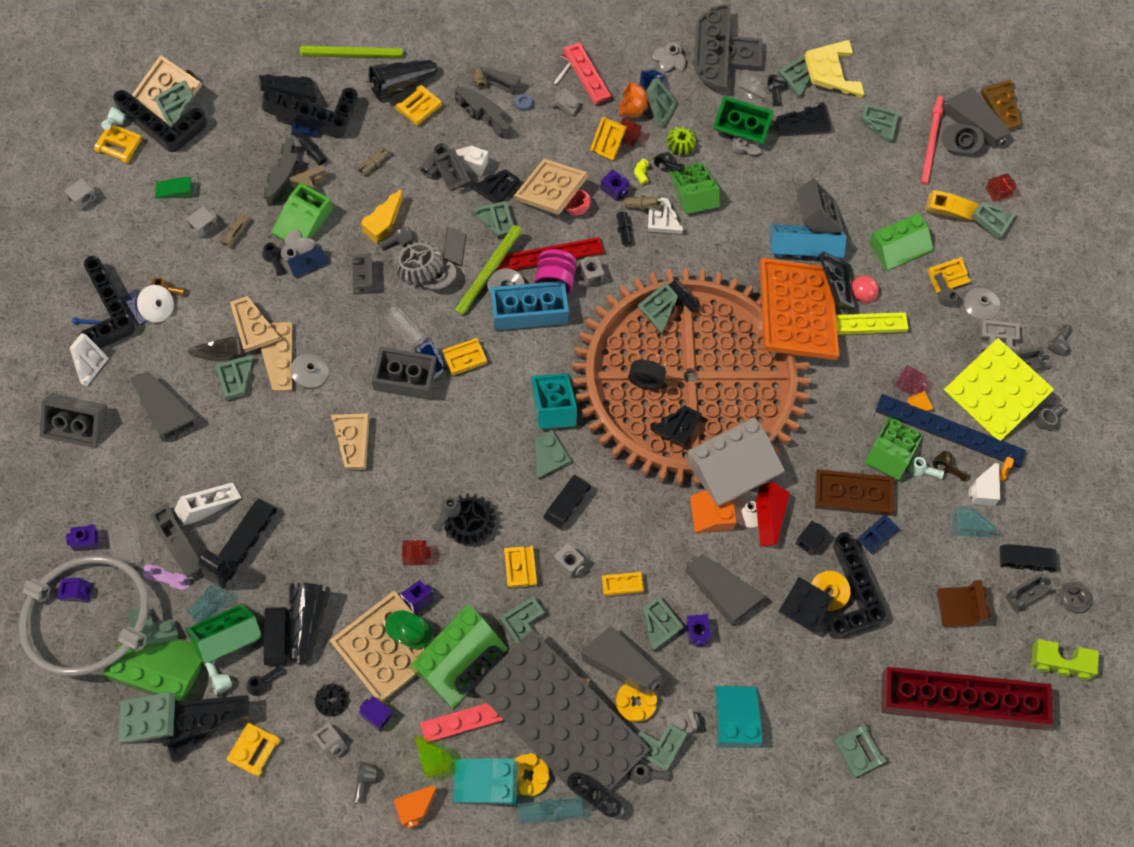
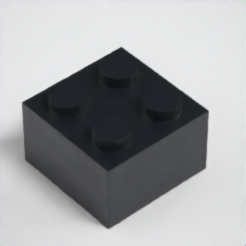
[778,577,834,633]

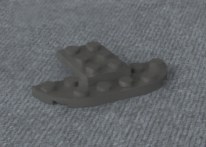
[693,4,763,91]

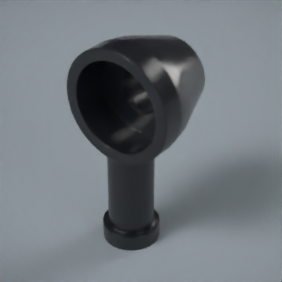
[767,74,785,106]
[654,152,685,173]
[262,243,285,276]
[246,665,284,696]

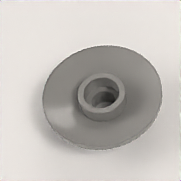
[423,260,456,289]
[488,269,524,294]
[964,288,1000,320]
[290,353,329,388]

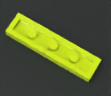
[836,312,908,335]

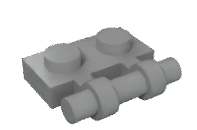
[980,320,1020,352]

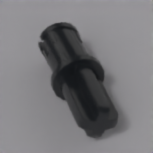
[299,135,327,166]
[616,211,632,247]
[669,278,699,312]

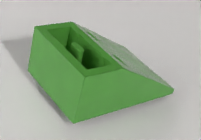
[669,163,720,214]
[271,182,333,241]
[864,417,923,480]

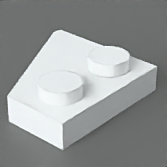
[70,333,109,386]

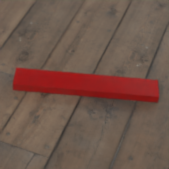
[496,237,604,271]

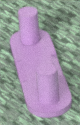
[143,565,191,590]

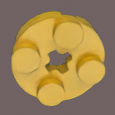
[616,684,657,723]
[515,753,549,797]

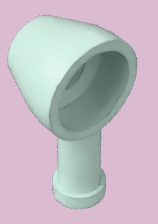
[101,107,126,130]
[907,457,944,480]
[203,662,232,696]

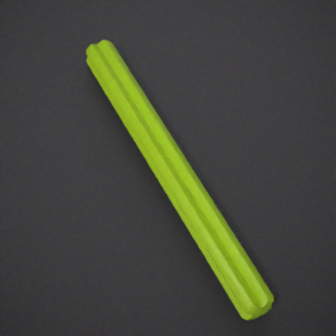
[300,45,403,59]
[455,225,522,316]

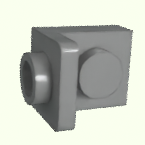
[666,709,699,734]
[312,722,347,761]

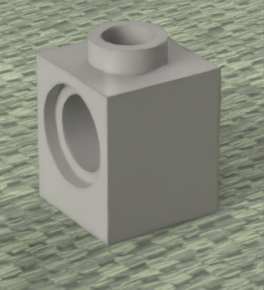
[64,178,96,211]
[186,206,217,239]
[579,256,605,287]
[553,543,585,578]

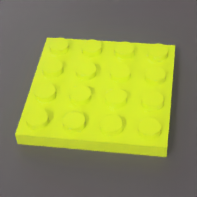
[944,338,1054,440]

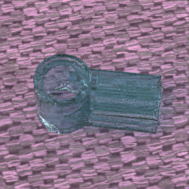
[186,584,227,623]

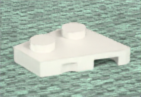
[648,198,683,234]

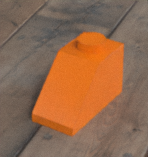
[394,785,436,829]

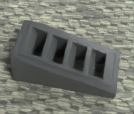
[484,68,521,95]

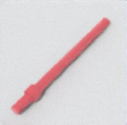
[921,96,944,185]

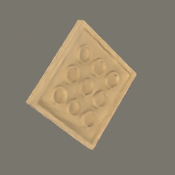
[329,590,434,703]

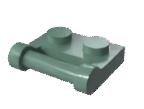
[833,724,887,778]

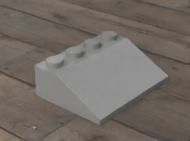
[687,417,785,507]

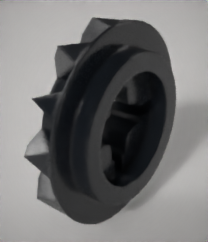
[314,683,348,717]

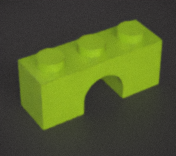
[1031,639,1099,681]

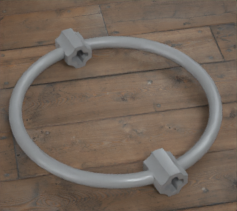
[19,555,149,676]

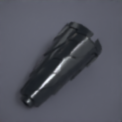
[368,60,438,101]
[289,583,331,665]

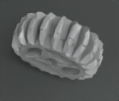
[394,240,443,286]

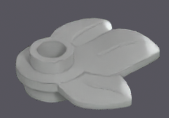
[652,42,686,73]
[732,136,762,155]
[281,229,315,262]

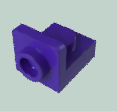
[57,578,93,603]

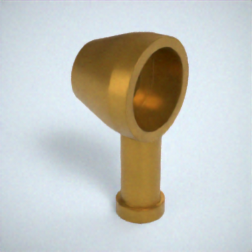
[151,277,186,297]

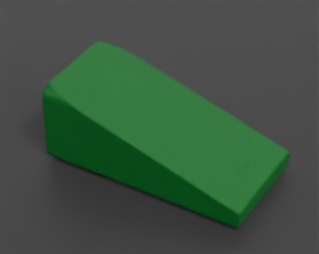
[155,177,193,198]

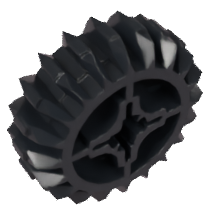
[444,493,496,546]

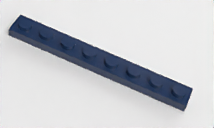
[875,394,1026,468]

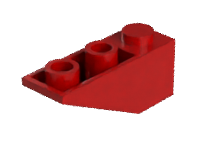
[756,482,790,547]

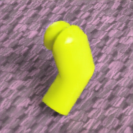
[634,159,649,185]

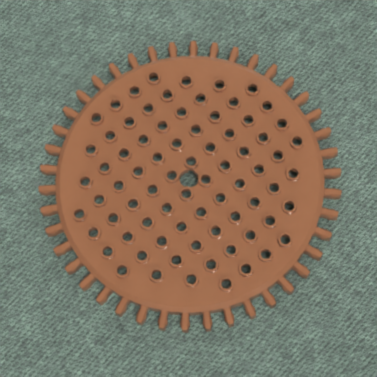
[572,268,811,487]

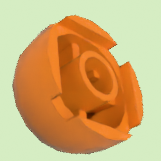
[619,82,650,119]

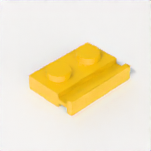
[590,117,627,160]
[927,257,971,294]
[442,338,487,376]
[504,546,537,588]

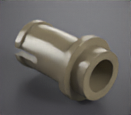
[471,66,487,89]

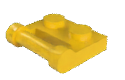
[395,85,442,126]
[94,124,142,164]
[226,723,281,778]

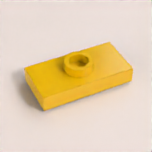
[601,572,644,597]

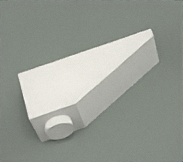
[174,482,241,526]

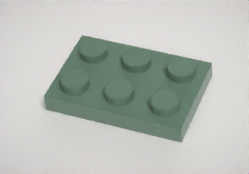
[118,692,175,744]

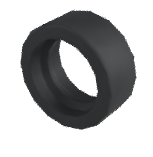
[628,359,666,390]

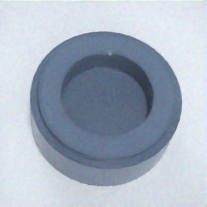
[515,94,532,111]

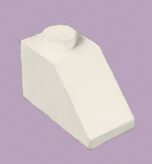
[456,146,488,176]
[968,463,1000,506]

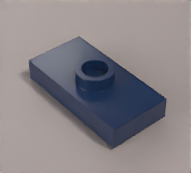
[286,246,328,277]

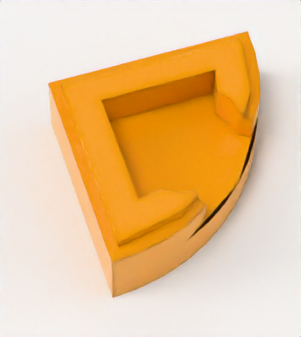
[907,391,933,411]
[999,457,1014,482]

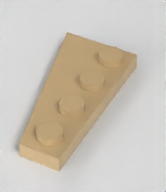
[261,322,292,393]

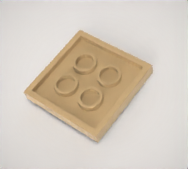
[132,55,203,123]
[514,159,588,215]

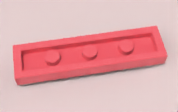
[564,42,611,105]
[420,703,504,744]

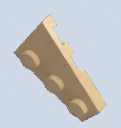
[230,296,281,352]
[331,413,370,470]

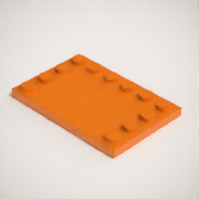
[759,258,839,360]

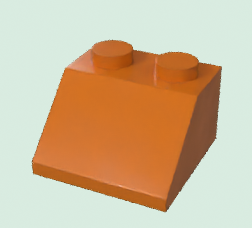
[690,490,736,533]

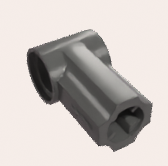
[419,143,449,178]

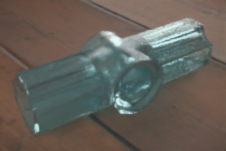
[518,798,583,824]

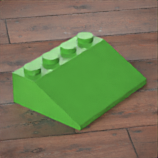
[408,604,508,709]
[103,638,204,702]

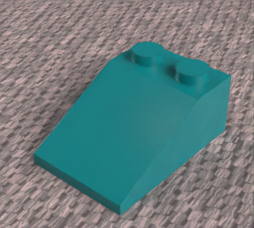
[531,373,577,429]
[715,686,762,748]
[453,758,518,805]

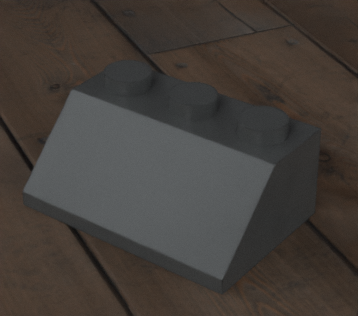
[797,178,843,233]
[372,347,436,400]
[40,393,107,448]

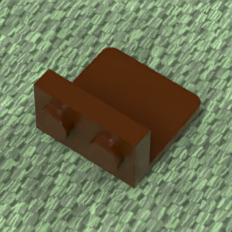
[937,580,990,628]

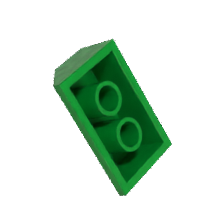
[713,96,774,144]
[185,604,262,664]

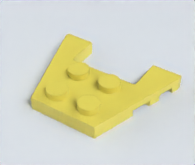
[804,40,864,98]

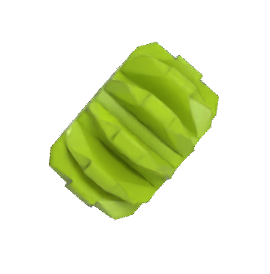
[666,126,696,156]

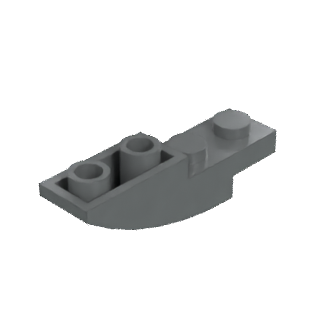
[454,87,510,139]
[264,137,299,206]
[150,504,201,579]

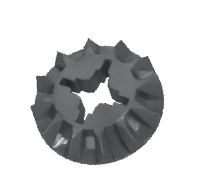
[1058,582,1091,613]

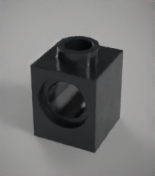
[795,521,828,555]

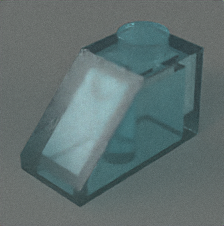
[952,506,997,538]

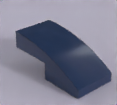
[857,514,899,554]

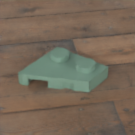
[646,78,677,128]
[861,104,899,143]
[215,355,253,401]
[642,596,684,652]

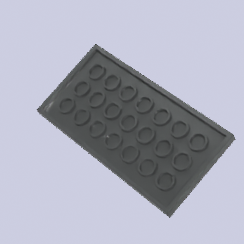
[473,629,650,810]

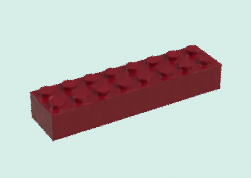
[881,667,1053,730]

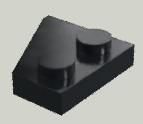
[470,169,520,204]
[651,405,702,447]

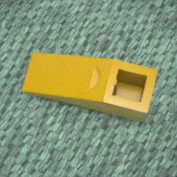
[361,190,403,244]
[925,190,979,222]

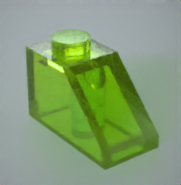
[414,735,453,778]

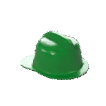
[385,610,432,649]

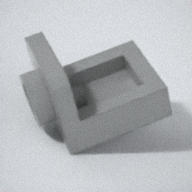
[550,88,581,116]

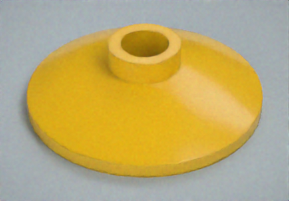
[811,571,850,611]

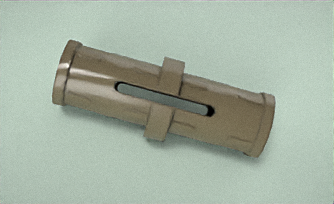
[357,146,391,177]
[624,195,661,210]
[221,214,251,249]

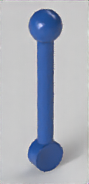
[72,317,107,325]

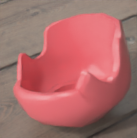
[564,190,591,216]
[852,276,879,304]

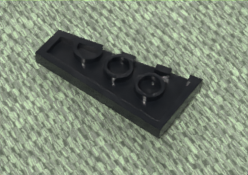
[163,695,250,747]

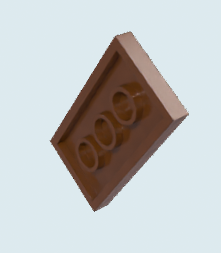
[815,469,894,516]

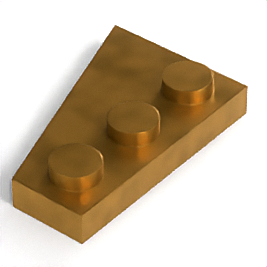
[980,79,1021,131]

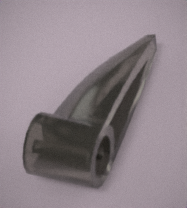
[188,336,244,361]

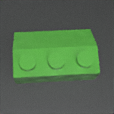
[869,213,933,271]

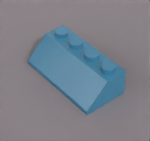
[770,224,847,259]
[490,281,569,331]

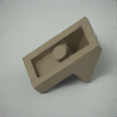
[289,164,327,190]

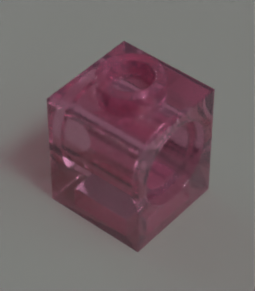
[895,365,927,396]

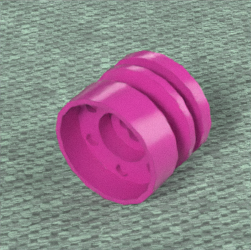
[534,249,577,295]

